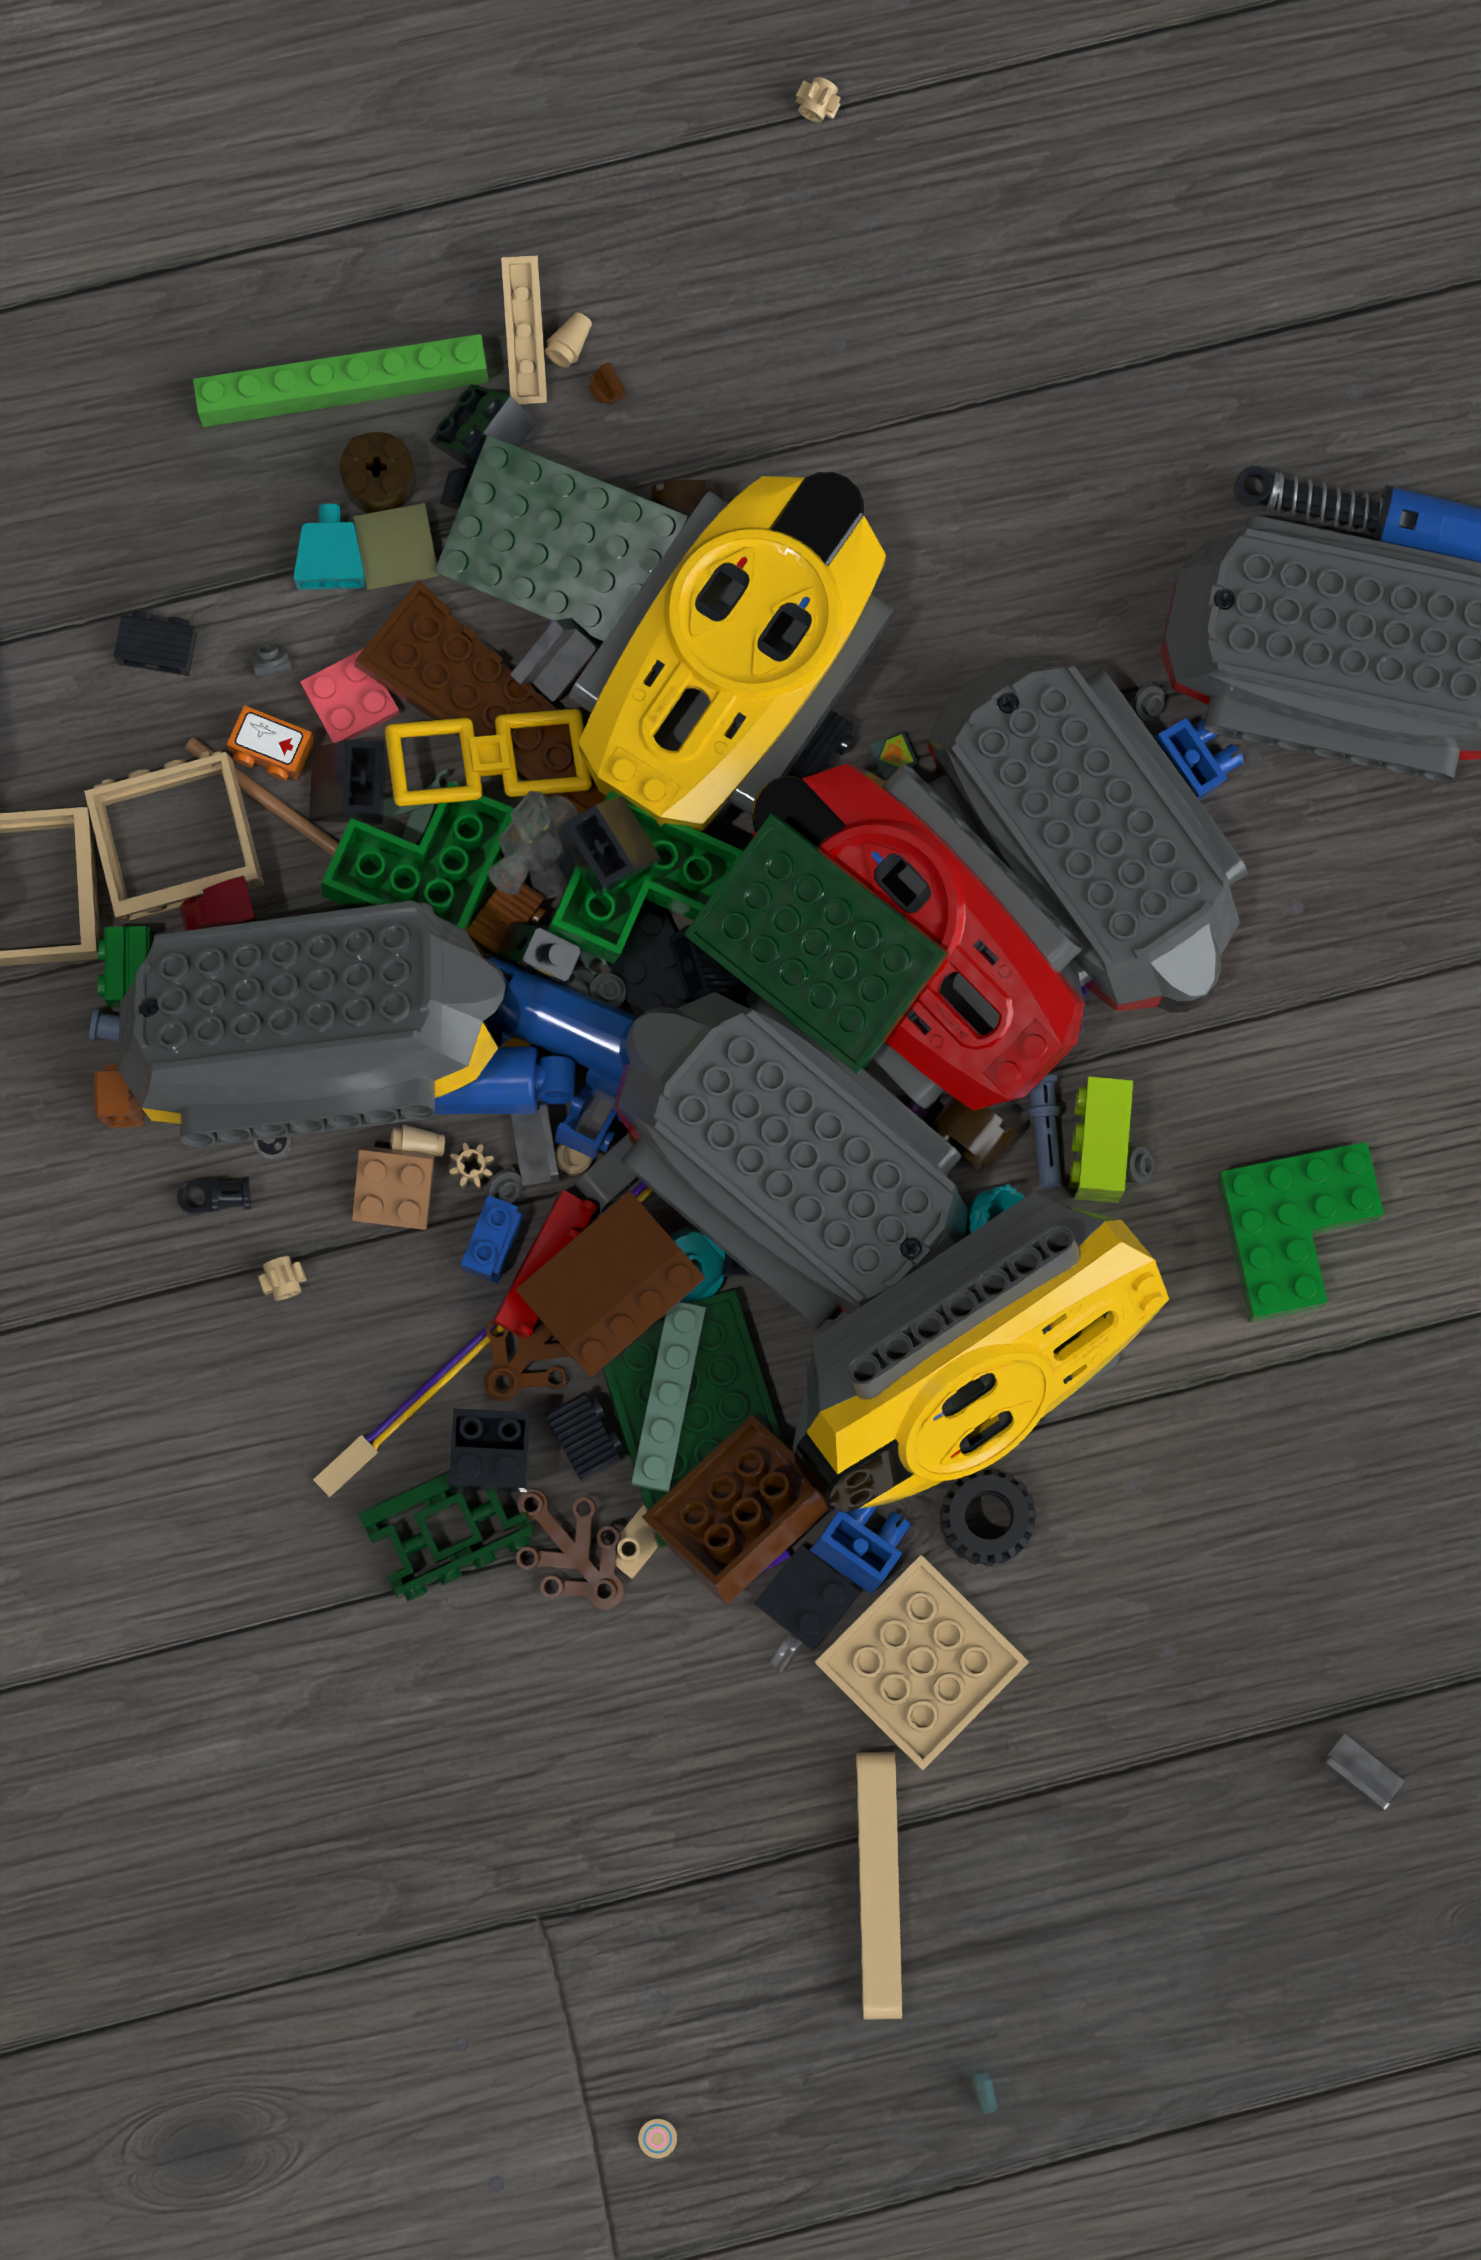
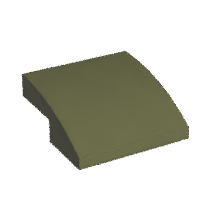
[353,503,439,590]

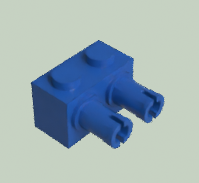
[1154,717,1243,800]
[810,1504,911,1594]

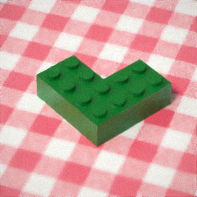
[321,782,517,931]
[547,791,743,964]
[1217,1142,1384,1323]

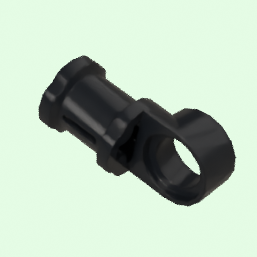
[177,1176,251,1215]

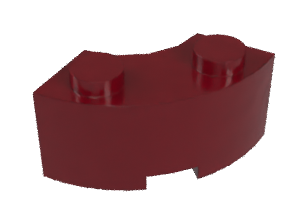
[179,875,257,931]

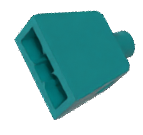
[294,504,366,590]

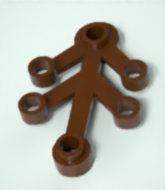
[484,1320,574,1402]
[516,1489,625,1610]

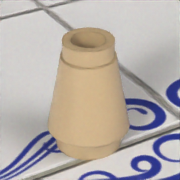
[545,312,592,368]
[390,1124,445,1157]

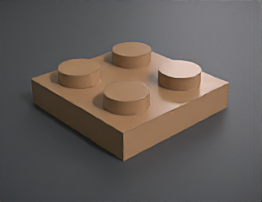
[352,1146,435,1230]

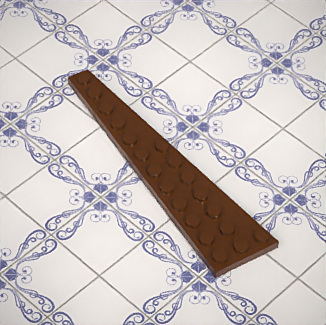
[354,580,606,816]

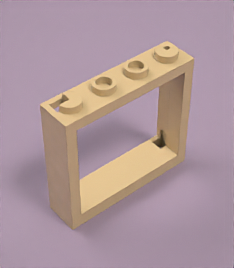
[84,751,264,924]
[0,807,100,966]

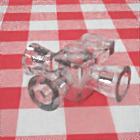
[488,791,579,899]

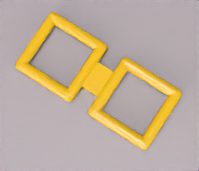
[385,709,592,807]

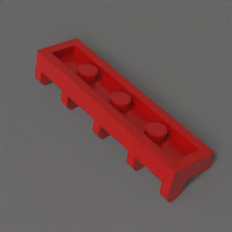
[492,1190,598,1339]

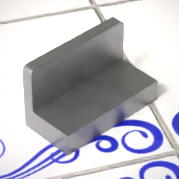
[510,618,598,701]
[511,1103,560,1188]
[1319,1733,1405,1812]

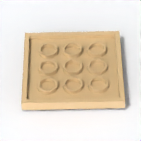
[814,1555,1029,1771]

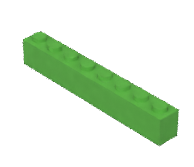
[193,334,489,427]

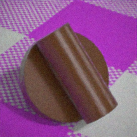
[589,363,627,405]

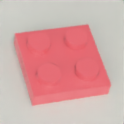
[300,649,400,743]

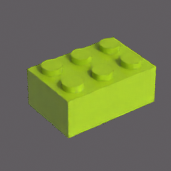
[1068,1076,1133,1203]

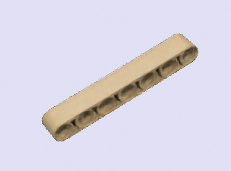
[856,1751,902,2020]

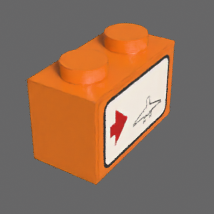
[227,705,315,781]

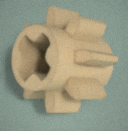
[796,77,841,123]
[449,1143,495,1189]
[258,1256,307,1301]

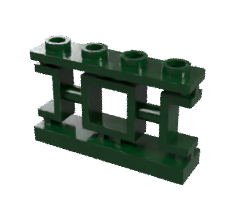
[358,1471,535,1602]

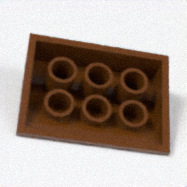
[515,1190,705,1378]
[642,1415,836,1605]

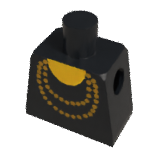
[496,922,582,985]

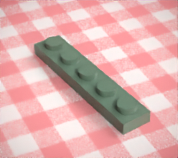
[631,1302,706,1493]

